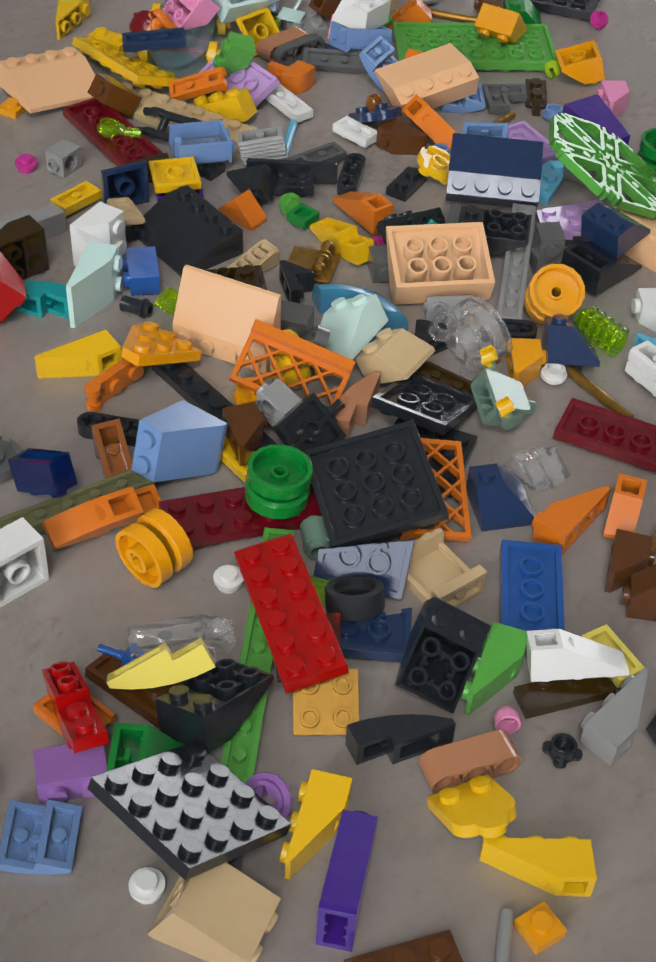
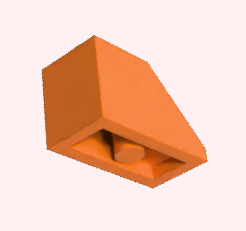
[387,0,432,30]

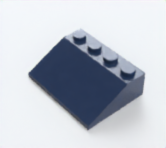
[445,133,543,208]

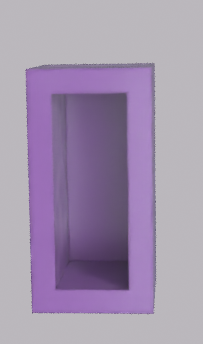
[33,745,107,805]

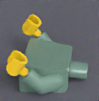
[470,345,536,430]

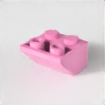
[162,0,220,30]

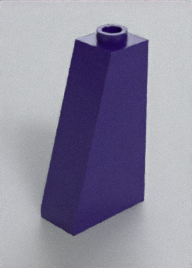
[563,94,630,157]
[316,810,378,952]

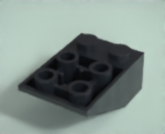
[458,206,532,256]
[561,240,642,296]
[394,597,492,714]
[155,658,274,754]

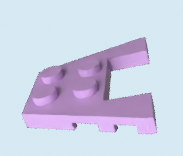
[535,199,603,241]

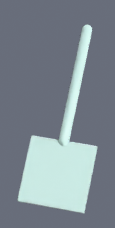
[277,0,306,24]

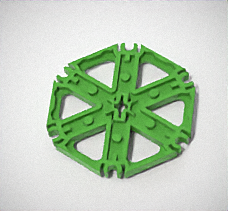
[549,113,656,219]

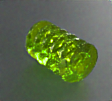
[574,306,630,358]

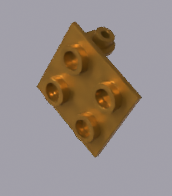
[288,240,341,284]
[292,669,359,736]

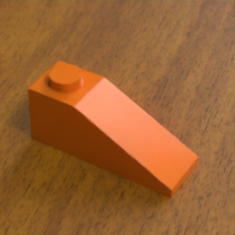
[531,486,611,556]

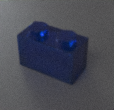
[8,448,78,498]

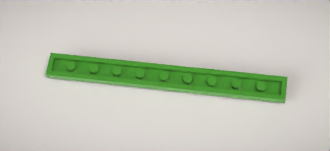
[221,527,294,784]

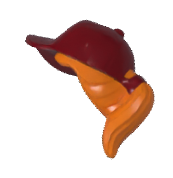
[129,8,178,32]

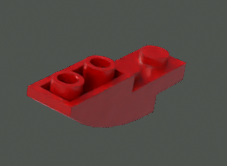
[42,661,109,753]

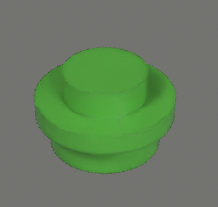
[279,193,301,216]

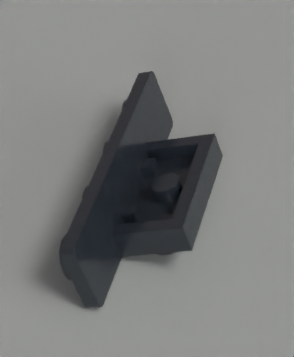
[246,158,338,197]
[376,207,446,245]

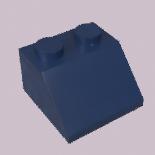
[581,202,650,258]

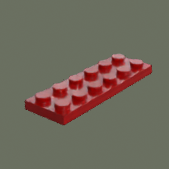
[234,533,349,694]

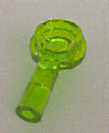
[97,118,142,138]

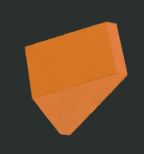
[218,189,267,231]

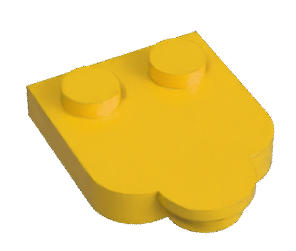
[427,774,517,838]

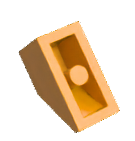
[506,338,546,387]

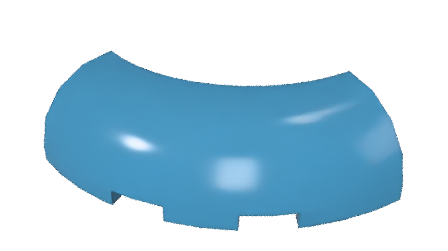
[312,284,408,331]

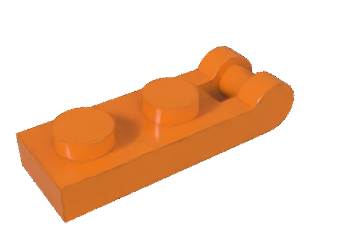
[169,67,228,101]
[84,358,144,412]

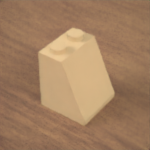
[147,862,281,962]

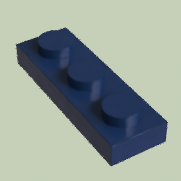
[122,27,186,53]

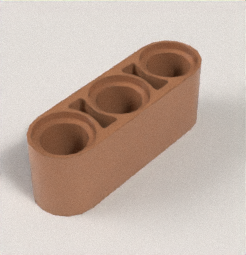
[256,26,311,62]
[418,729,522,794]

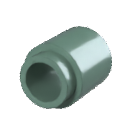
[300,515,331,560]

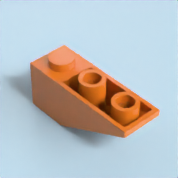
[401,94,457,153]
[332,191,394,235]

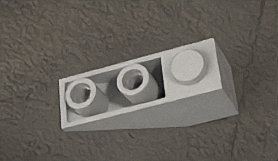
[579,668,648,767]

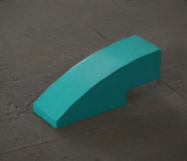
[14,280,69,319]

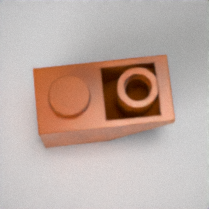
[603,473,648,539]

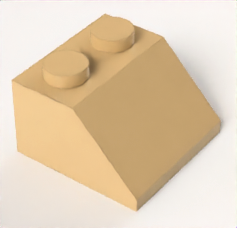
[355,328,435,384]

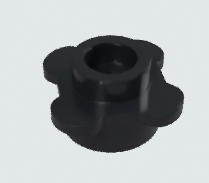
[542,733,583,769]

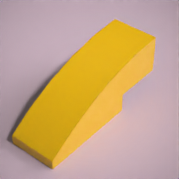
[309,217,374,265]

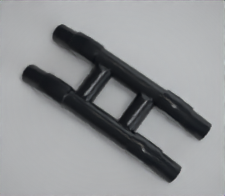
[136,107,202,143]

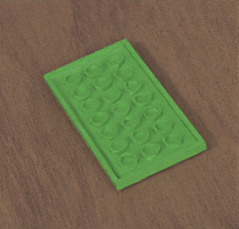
[392,22,559,72]

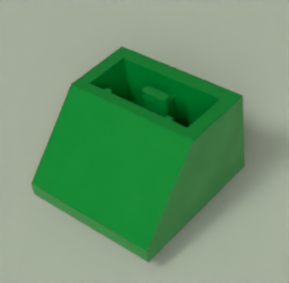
[106,723,183,772]

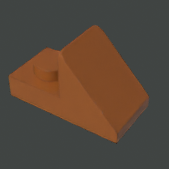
[91,418,132,479]

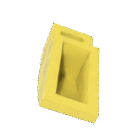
[106,637,215,690]

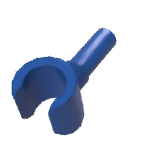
[97,644,145,666]

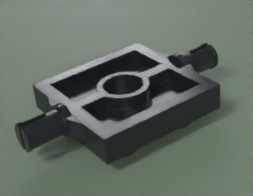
[272,392,346,452]

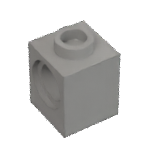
[45,139,82,178]
[255,378,301,426]

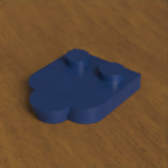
[349,103,402,122]

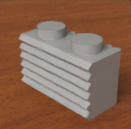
[238,125,287,166]

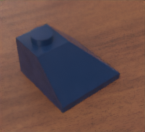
[101,160,149,206]
[542,314,600,367]
[466,463,535,532]

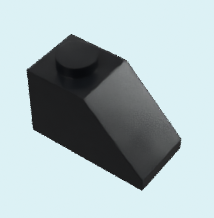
[226,164,277,204]

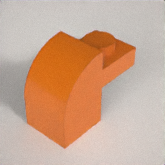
[267,60,316,95]

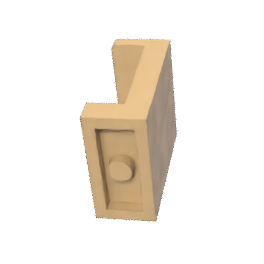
[406,528,487,607]

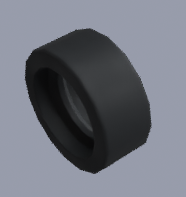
[325,575,385,621]

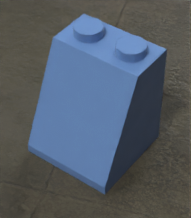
[131,400,228,482]

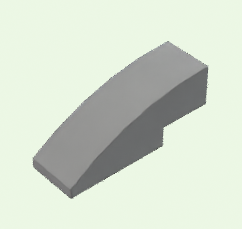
[0,203,67,239]

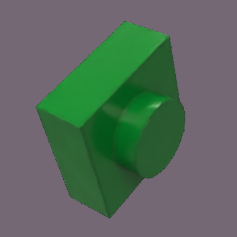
[287,203,320,230]

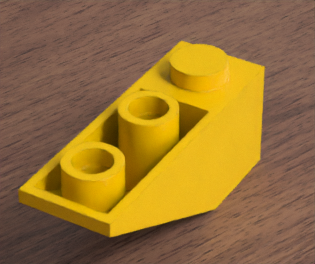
[56,0,91,40]
[192,87,258,122]
[34,330,122,378]
[280,769,353,880]
[479,835,597,897]

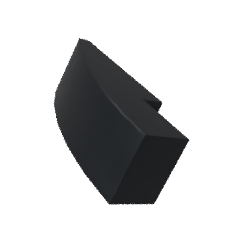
[345,714,456,765]

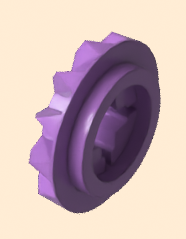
[245,772,294,819]

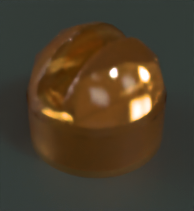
[366,93,383,110]

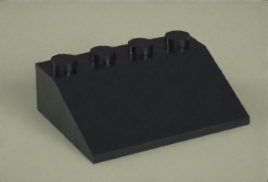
[130,185,243,277]

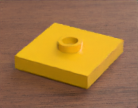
[149,156,202,194]

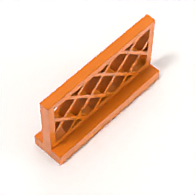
[229,319,356,405]
[398,438,472,542]

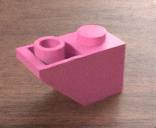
[596,81,630,117]

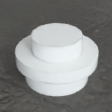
[541,363,567,385]
[213,565,244,594]
[128,867,166,904]

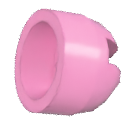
[493,705,521,735]

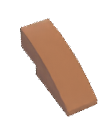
[335,371,381,440]

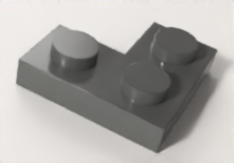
[482,84,527,115]

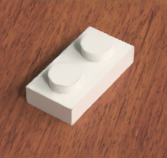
[332,116,377,148]

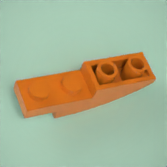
[42,484,162,550]

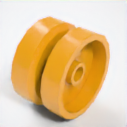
[524,264,585,326]
[115,508,193,588]

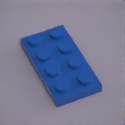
[500,540,565,631]

